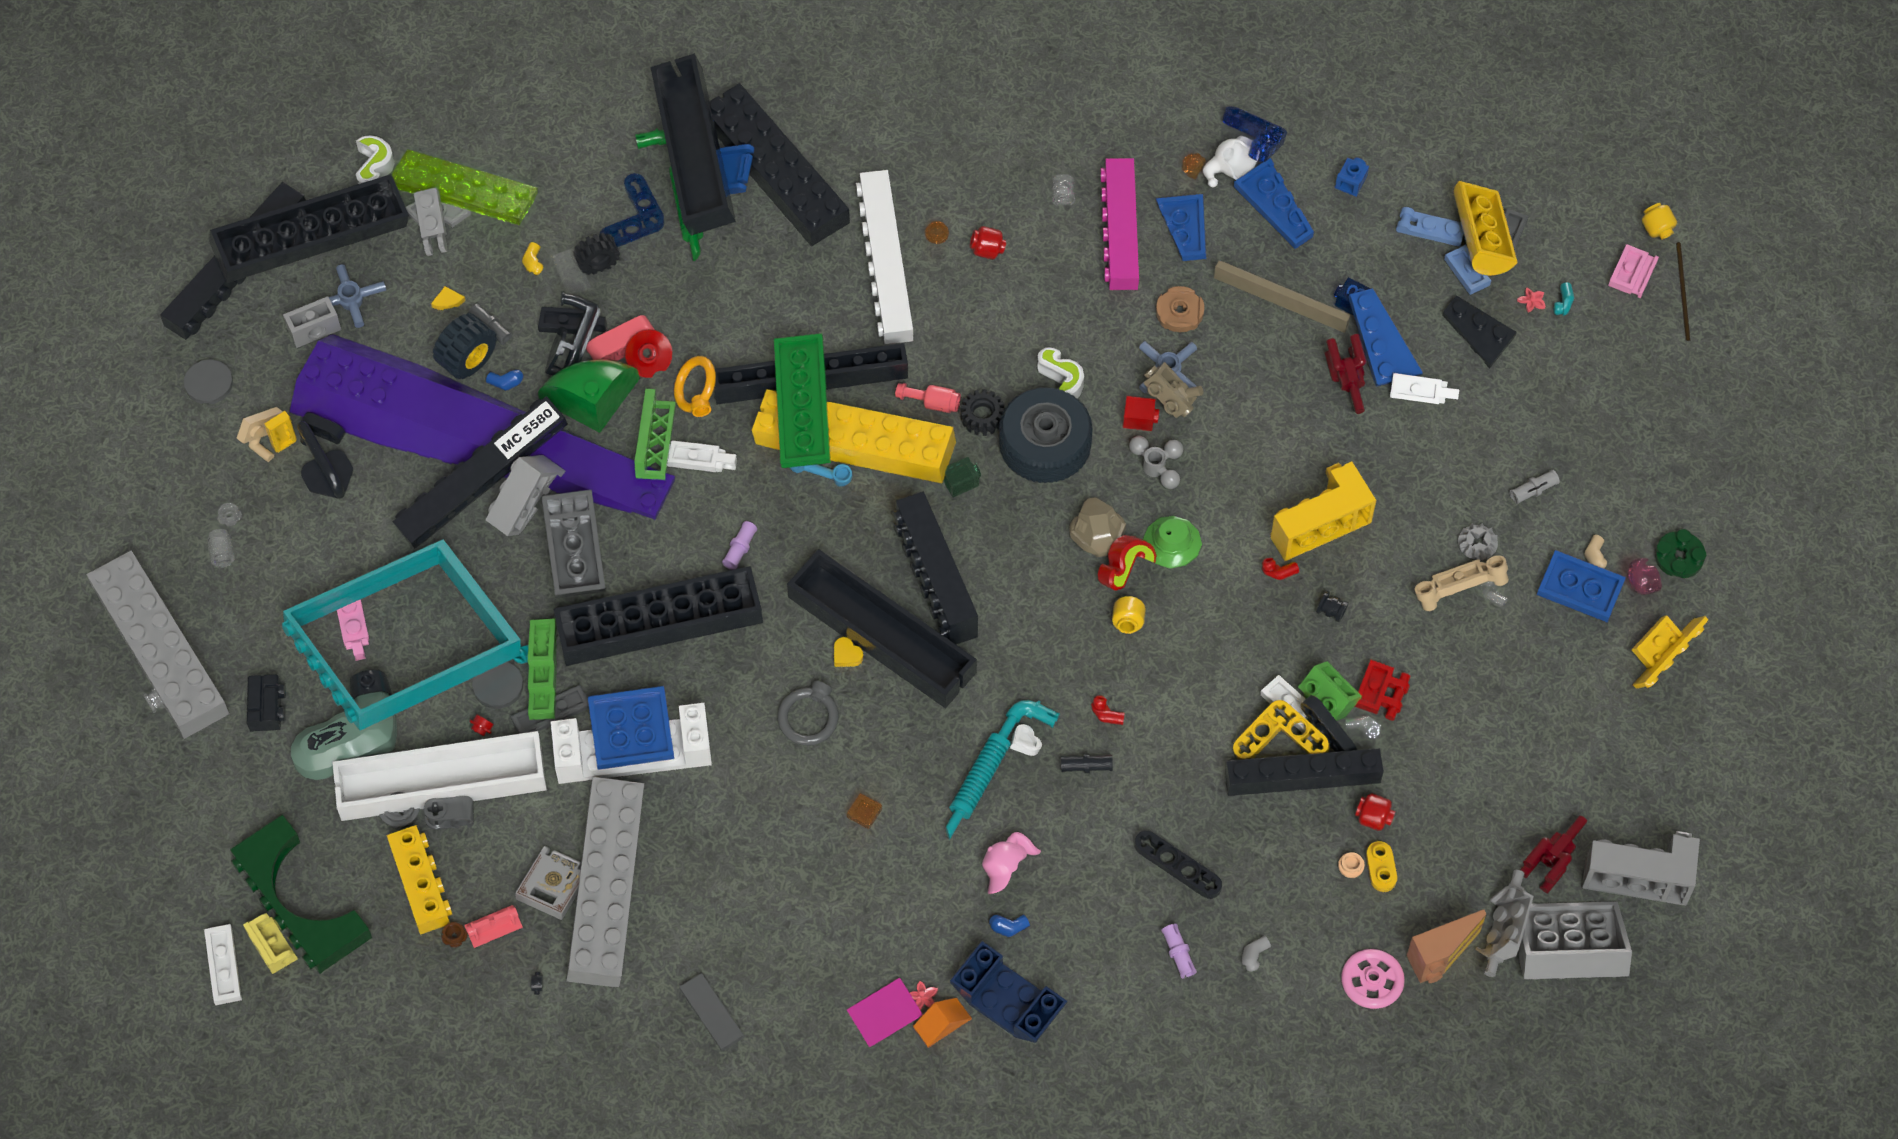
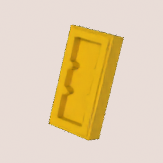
[264,411,297,453]

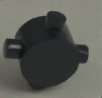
[531,972,543,995]

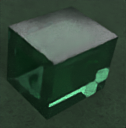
[943,457,981,498]

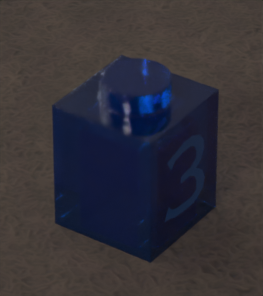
[1334,277,1371,315]

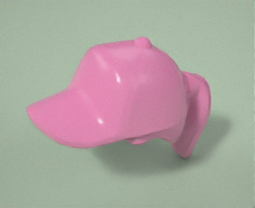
[982,832,1041,894]

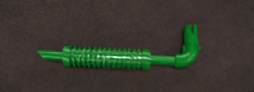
[635,128,703,261]

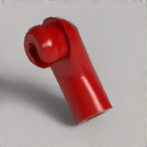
[1262,558,1300,580]
[1091,696,1125,725]

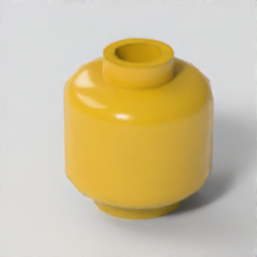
[1642,203,1677,240]
[1112,596,1146,634]

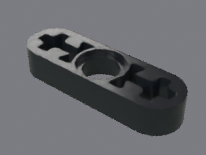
[1300,695,1357,752]

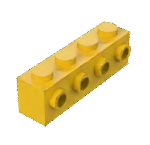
[387,825,453,935]

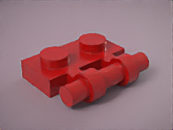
[1354,660,1411,721]

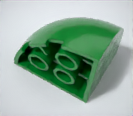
[538,359,640,433]

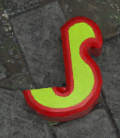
[1098,535,1157,590]

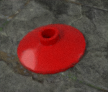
[625,329,672,378]

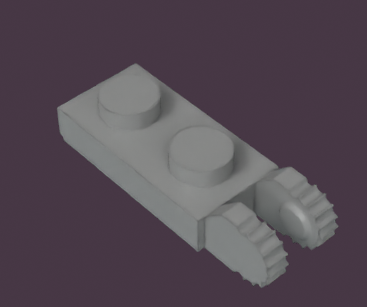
[414,188,447,256]

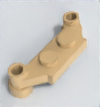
[1415,556,1509,611]

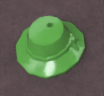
[1143,516,1202,569]

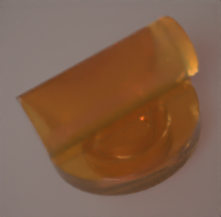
[1182,153,1206,180]

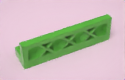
[635,389,676,480]

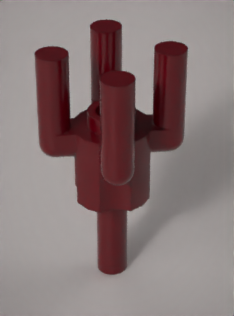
[1325,334,1366,414]
[1520,816,1587,894]

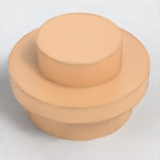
[1338,852,1365,878]

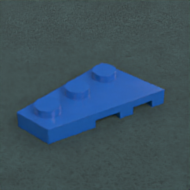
[1156,194,1206,261]

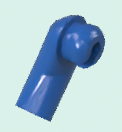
[989,915,1030,937]

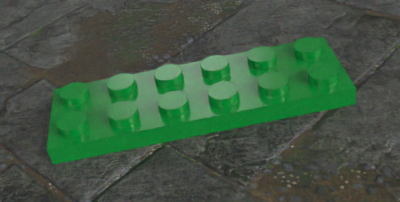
[774,333,831,468]

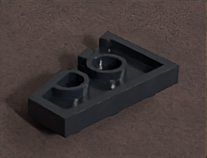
[1442,295,1517,369]

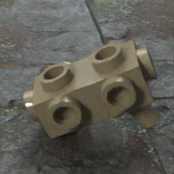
[1144,362,1203,418]

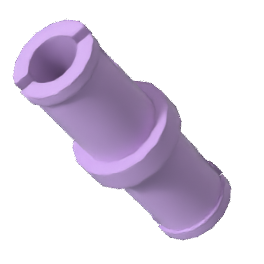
[722,521,757,570]
[1162,924,1197,979]

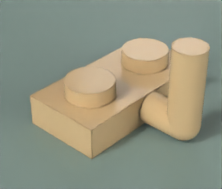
[237,407,283,462]

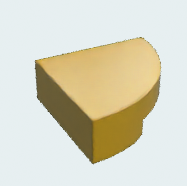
[431,286,465,310]

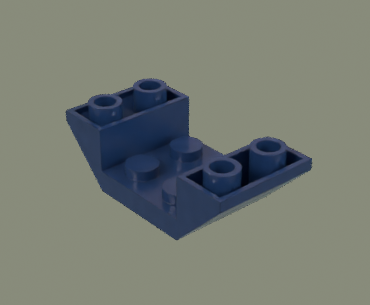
[950,941,1067,1043]

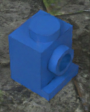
[1335,158,1369,197]

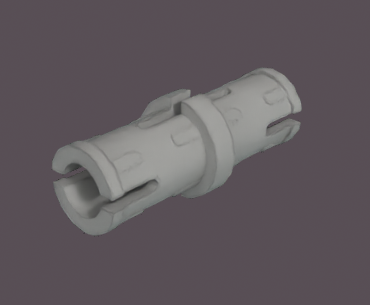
[1509,470,1560,504]

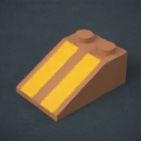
[1407,910,1486,983]

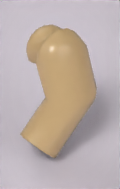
[1585,535,1607,569]

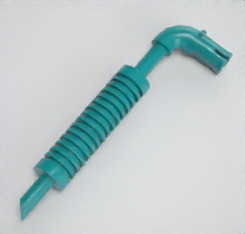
[945,700,1060,840]

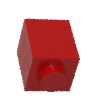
[1123,396,1160,431]

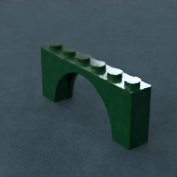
[230,815,372,974]

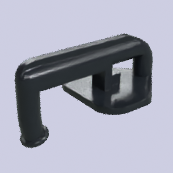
[545,291,600,376]
[298,421,353,499]

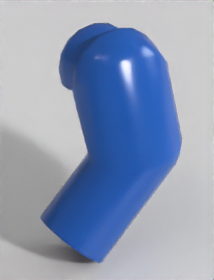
[486,370,523,391]

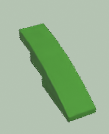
[528,619,556,720]

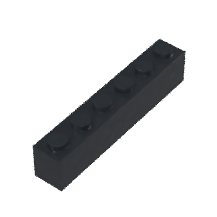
[1225,748,1384,796]

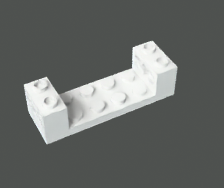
[551,703,712,784]

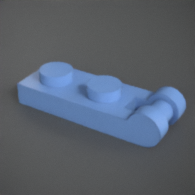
[1396,207,1464,247]

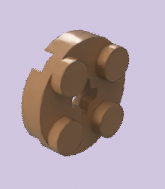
[1156,286,1204,332]

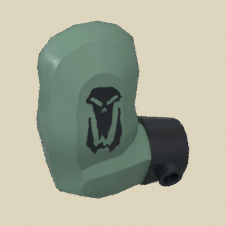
[291,670,397,780]

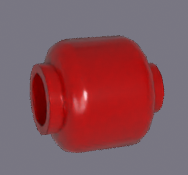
[969,226,1006,260]
[1355,793,1396,831]

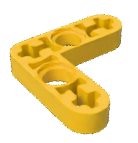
[1233,700,1329,760]

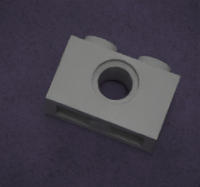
[283,296,341,348]

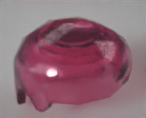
[1627,558,1662,595]

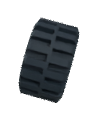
[433,313,497,379]

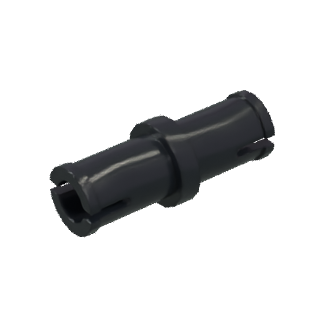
[1061,753,1113,774]

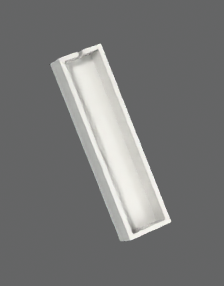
[333,731,547,821]

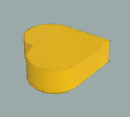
[834,637,863,667]

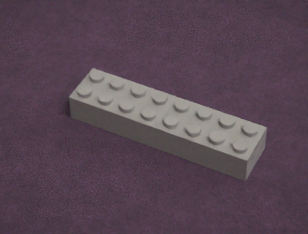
[86,551,229,739]
[566,777,644,987]

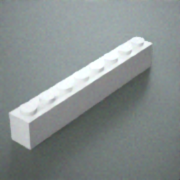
[856,170,913,344]

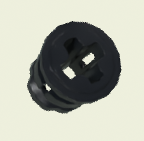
[1316,591,1349,622]

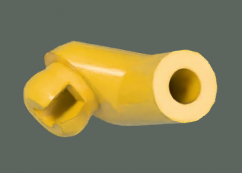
[522,242,543,275]

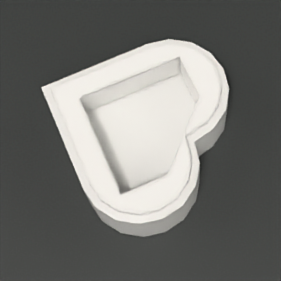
[1010,724,1042,756]

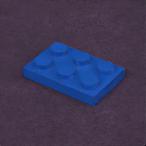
[1537,550,1626,622]

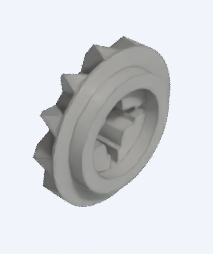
[1458,523,1498,560]

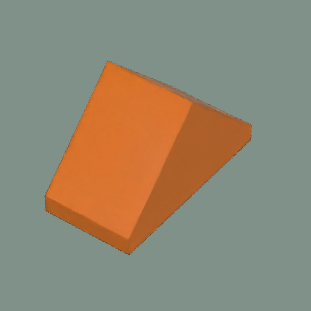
[913,998,972,1048]

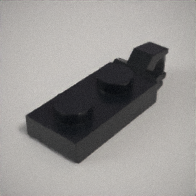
[538,307,607,334]

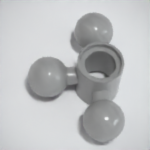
[1129,436,1183,489]

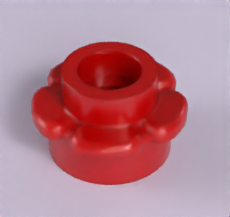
[469,714,494,737]

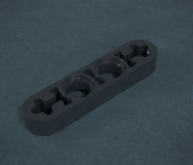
[1135,830,1222,899]

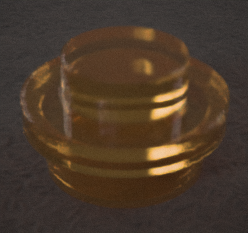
[925,221,949,244]

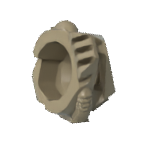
[1069,497,1126,557]

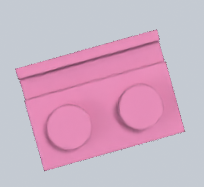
[1608,244,1659,298]

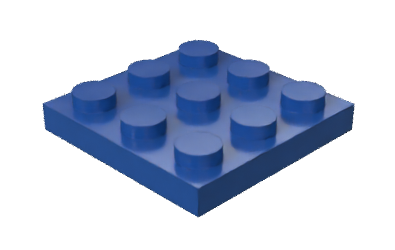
[588,686,674,770]

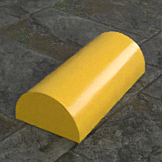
[1454,181,1518,276]

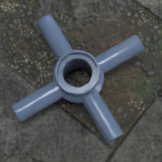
[314,265,386,328]
[1139,341,1197,393]

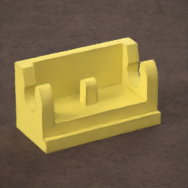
[243,913,298,974]

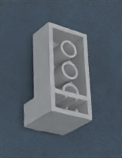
[1582,831,1700,906]

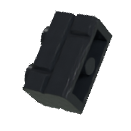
[247,674,286,732]

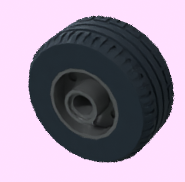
[999,387,1093,483]

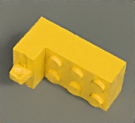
[1271,461,1376,561]

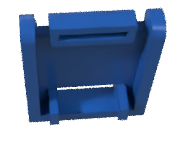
[720,144,754,194]

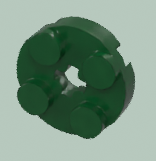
[1655,529,1707,578]

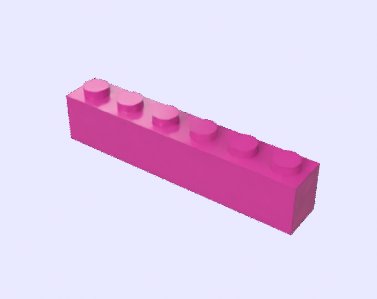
[1101,158,1139,290]

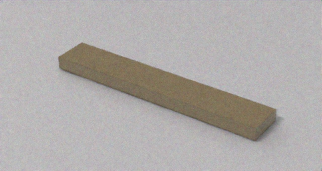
[1214,260,1350,333]

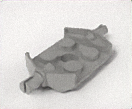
[1476,870,1534,977]

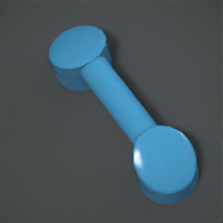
[790,464,853,486]

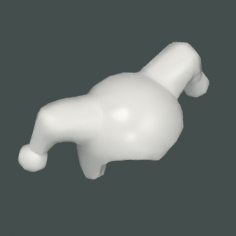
[1203,136,1265,188]

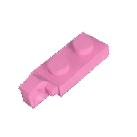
[337,599,369,661]

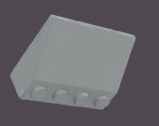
[1518,901,1632,980]

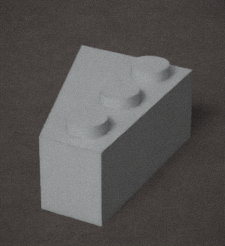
[486,455,565,536]

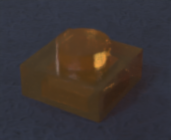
[847,793,882,829]

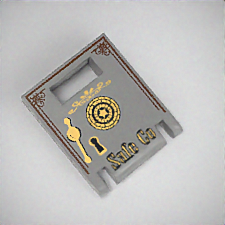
[515,846,581,920]

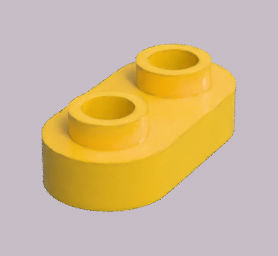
[1366,841,1397,892]

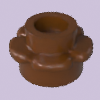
[441,922,467,948]

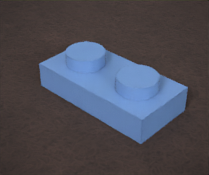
[1444,245,1491,295]

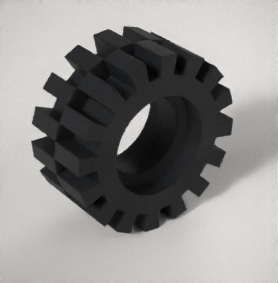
[573,233,620,275]
[961,389,1005,436]

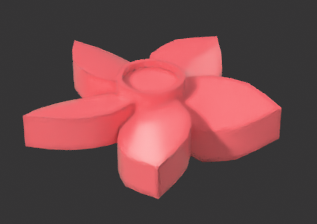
[1517,288,1546,313]
[910,981,938,1010]

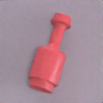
[895,383,961,413]

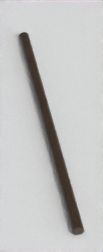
[1676,242,1691,341]

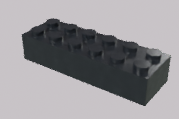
[893,491,978,645]

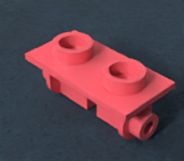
[464,905,523,948]

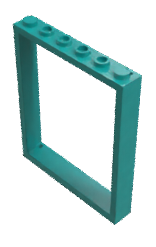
[282,540,521,731]

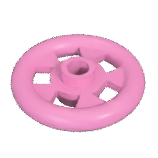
[1341,949,1405,1009]

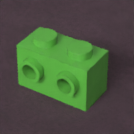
[1298,661,1362,721]

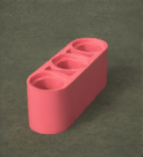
[586,315,655,361]

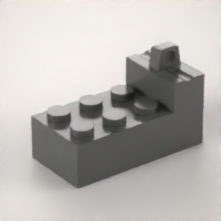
[542,490,605,598]

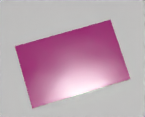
[847,978,923,1047]

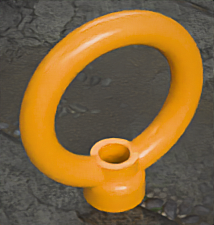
[674,356,716,417]

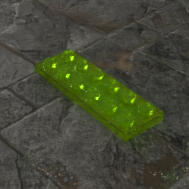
[392,149,538,225]

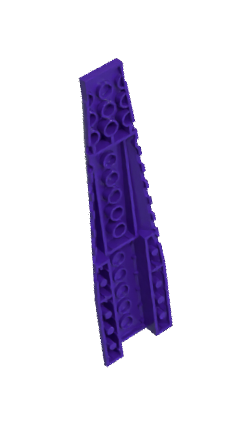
[289,334,675,520]

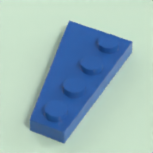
[1234,158,1314,249]
[1348,288,1423,387]

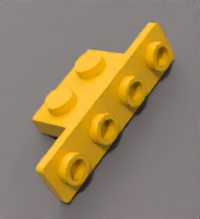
[1632,616,1708,689]

